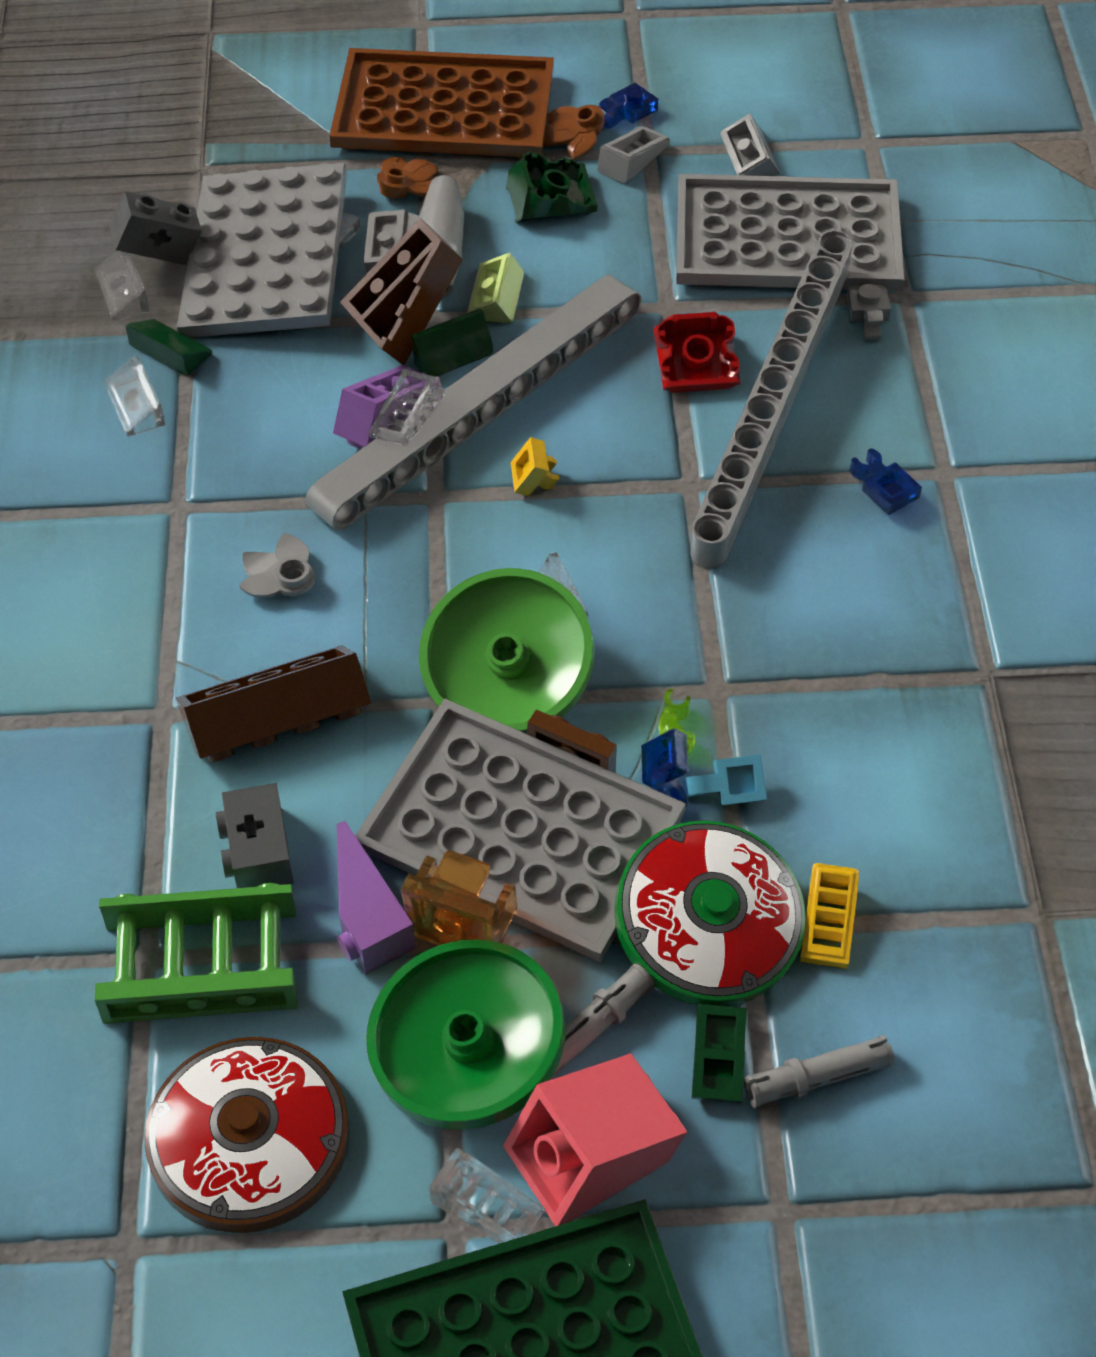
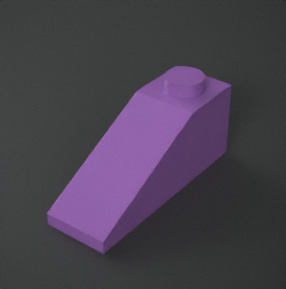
[333,365,436,448]
[337,820,416,974]

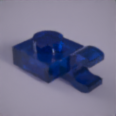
[599,82,659,129]
[641,728,688,807]

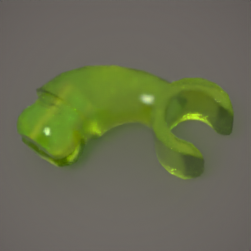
[659,688,696,755]

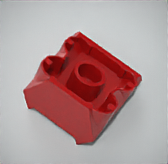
[653,312,741,393]

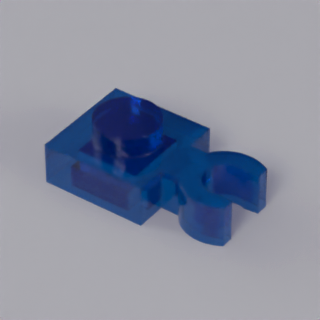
[850,448,922,516]

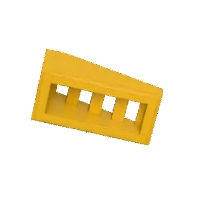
[800,863,860,969]

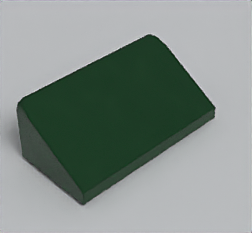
[412,308,494,378]
[125,319,212,376]

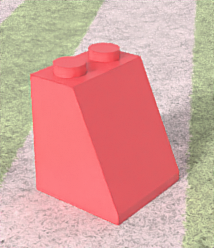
[503,1053,687,1226]

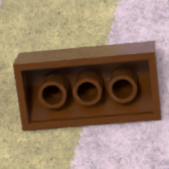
[176,645,371,762]

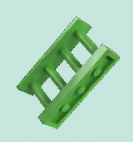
[94,883,298,1024]

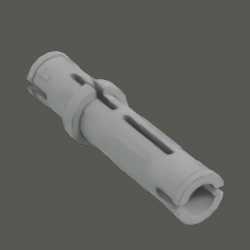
[551,964,655,1080]
[744,1035,894,1108]

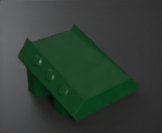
[506,152,598,222]

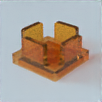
[401,850,518,945]

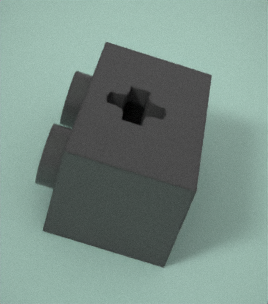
[109,191,202,265]
[216,783,294,888]

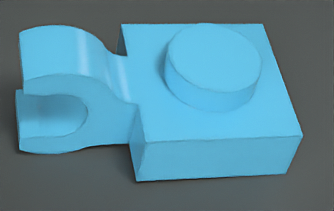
[682,754,767,806]

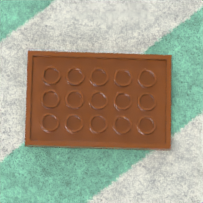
[329,48,554,158]

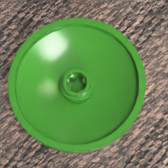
[419,568,595,735]

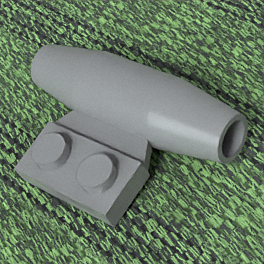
[364,175,464,298]

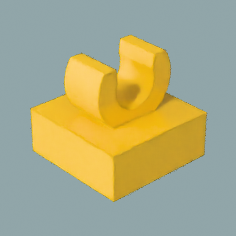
[510,437,559,497]

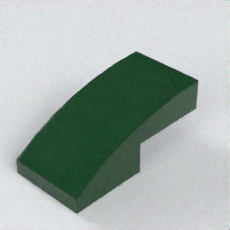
[691,1004,747,1103]

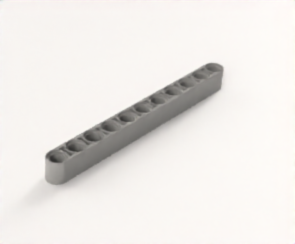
[690,230,853,569]
[305,275,641,530]

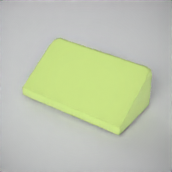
[467,253,524,323]

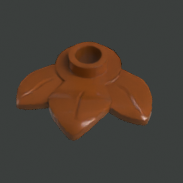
[544,105,605,161]
[377,157,438,199]

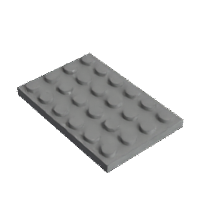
[177,163,347,338]
[676,174,904,291]
[355,698,686,963]

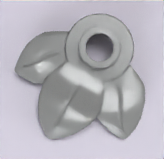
[240,533,315,598]

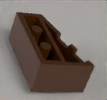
[340,218,463,365]

